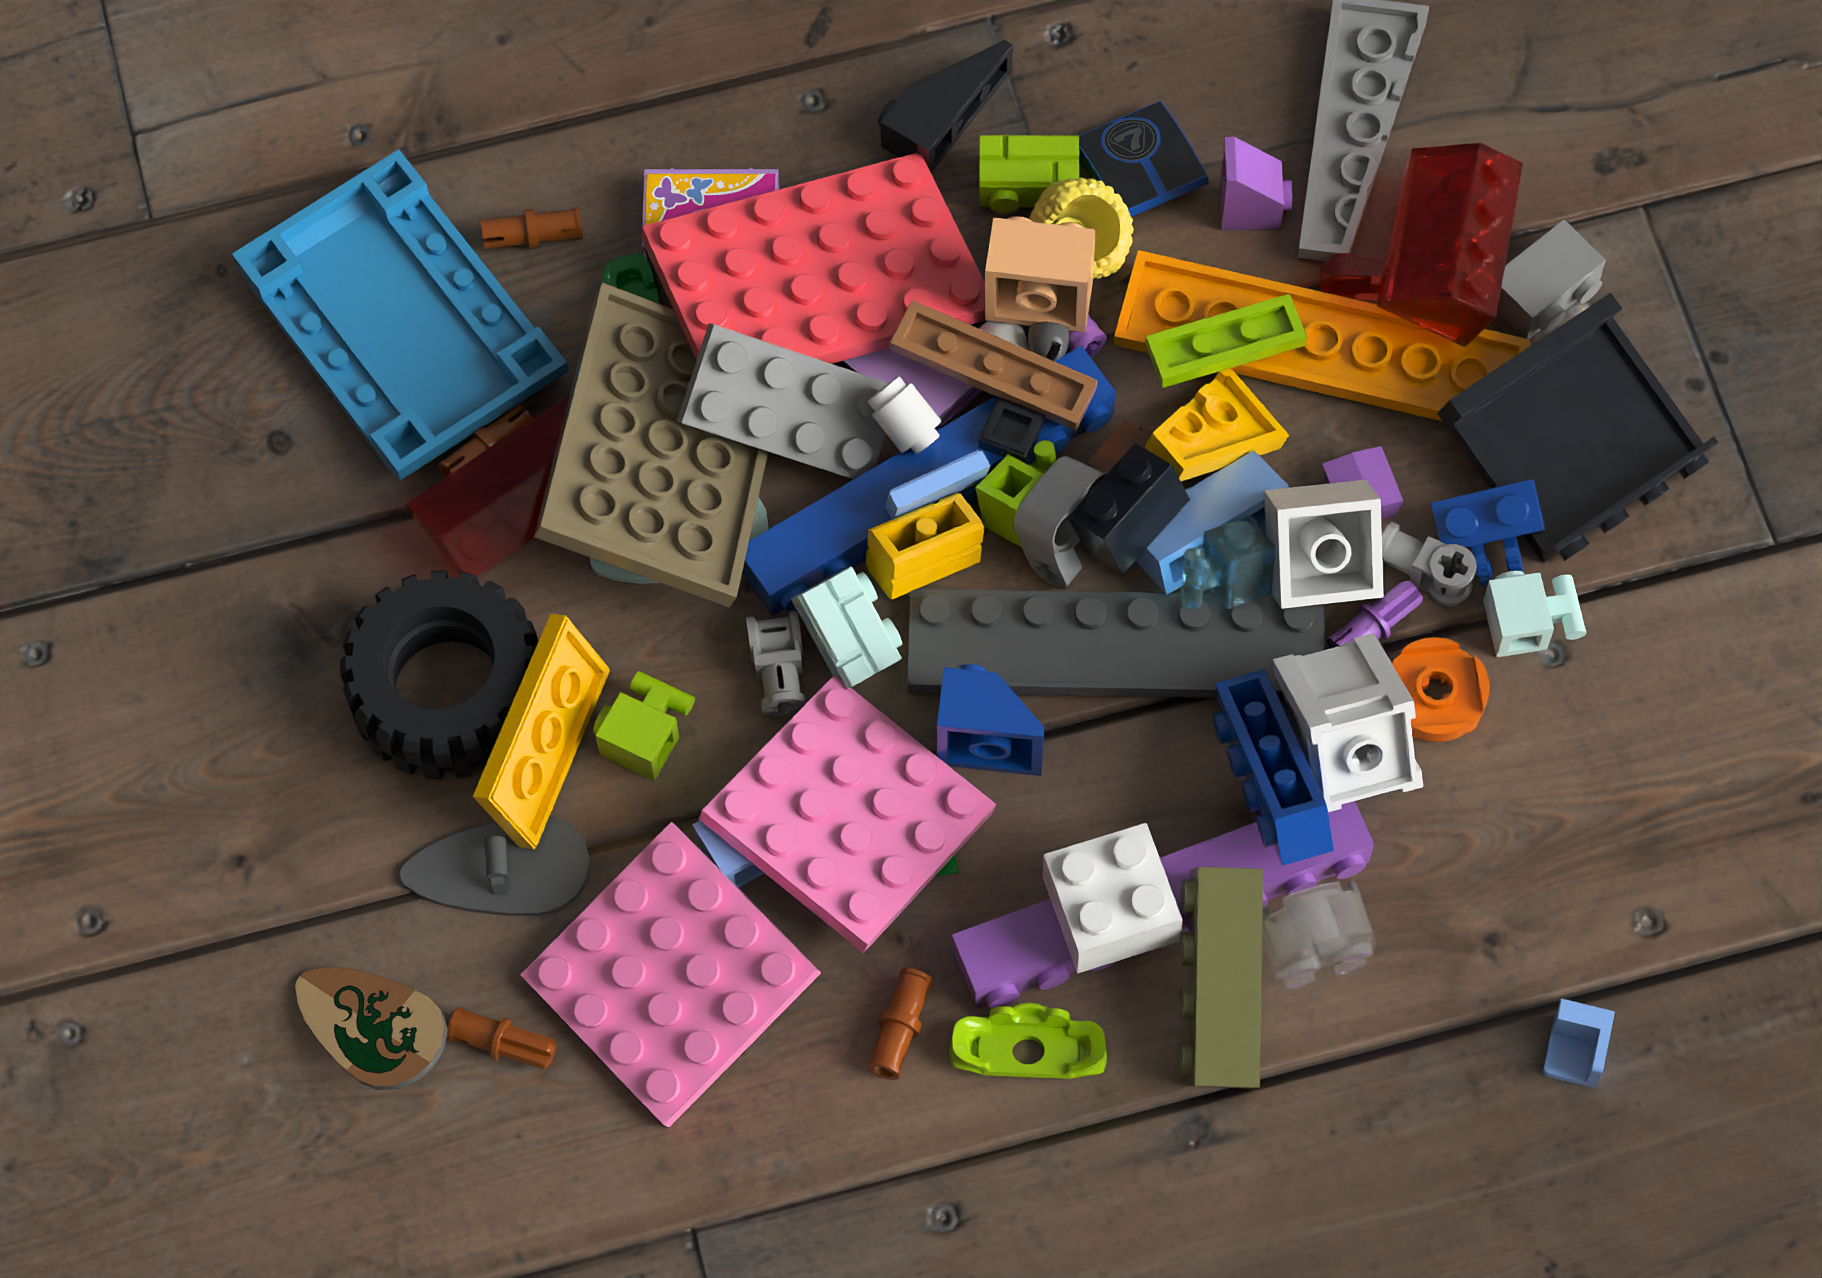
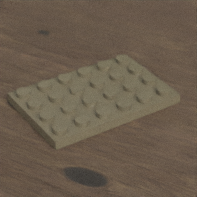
[534,283,768,608]

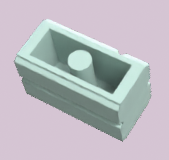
[791,567,902,689]

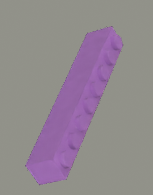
[952,801,1374,1009]

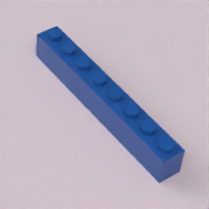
[742,346,1116,616]

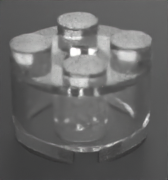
[1262,881,1377,989]

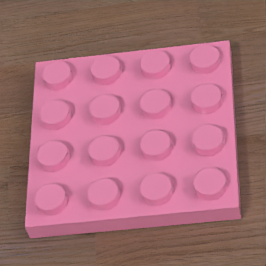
[699,675,997,953]
[520,822,821,1127]

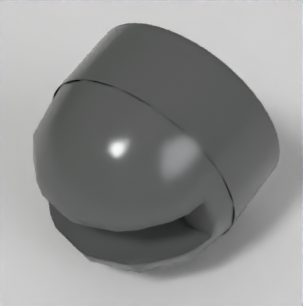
[1028,321,1069,361]

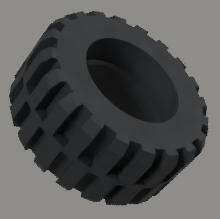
[340,570,539,780]

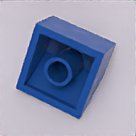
[937,664,1044,776]

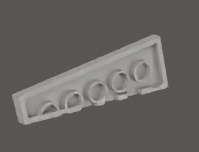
[1297,0,1429,264]

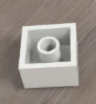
[1264,480,1384,609]
[1042,823,1183,974]

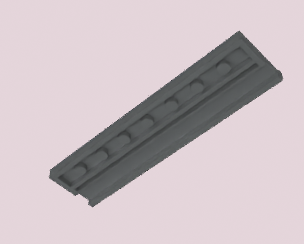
[907,588,1325,699]

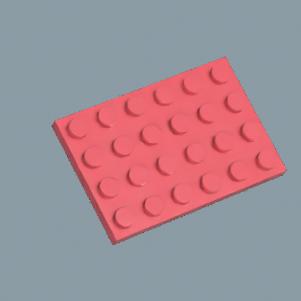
[641,153,985,364]

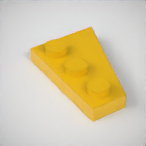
[1144,368,1289,481]

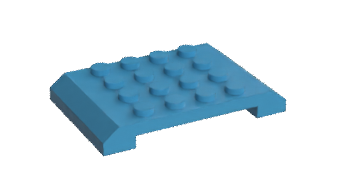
[232,149,569,480]

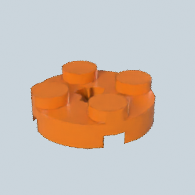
[1392,637,1490,742]

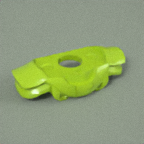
[949,1002,1107,1079]

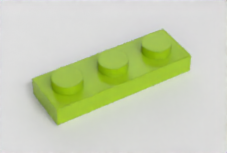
[1145,294,1307,388]

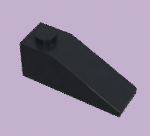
[878,40,1013,173]

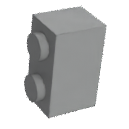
[1485,220,1606,339]

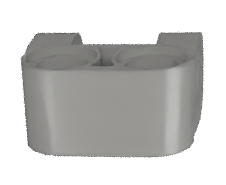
[1013,456,1107,589]

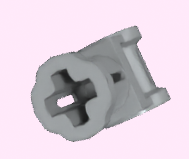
[1382,522,1477,607]
[746,610,807,717]

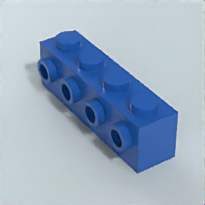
[1212,669,1334,866]

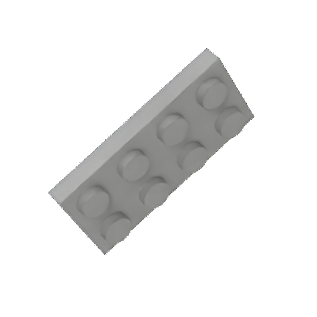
[677,323,888,479]

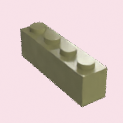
[1177,867,1263,1089]

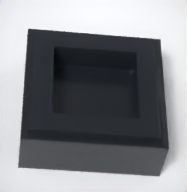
[978,397,1046,464]

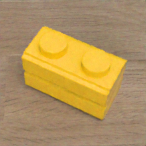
[866,492,984,599]

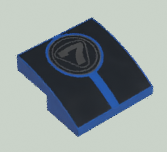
[1079,101,1209,217]

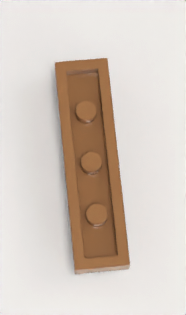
[890,300,1098,431]

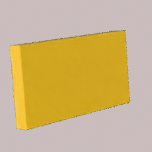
[473,613,610,850]

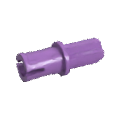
[1327,580,1423,649]

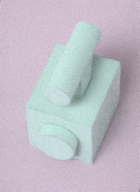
[1483,571,1586,657]

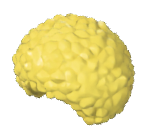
[1029,177,1134,279]

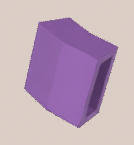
[1322,446,1404,519]

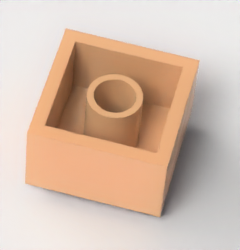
[985,216,1095,332]

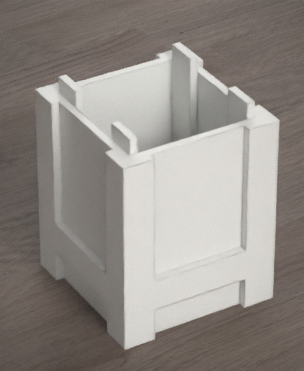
[1273,633,1423,812]

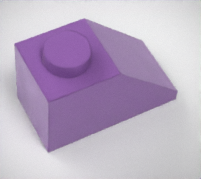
[1219,137,1292,230]

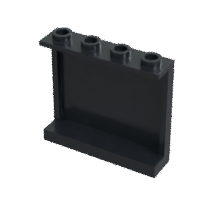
[1437,293,1719,563]

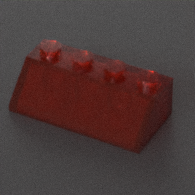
[1377,142,1523,347]
[406,395,570,580]

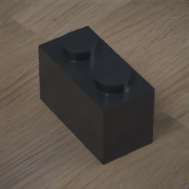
[1067,443,1190,574]

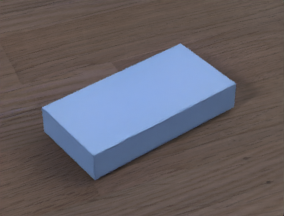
[885,450,990,520]

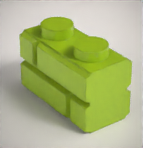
[979,135,1079,213]

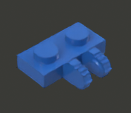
[1431,479,1546,587]

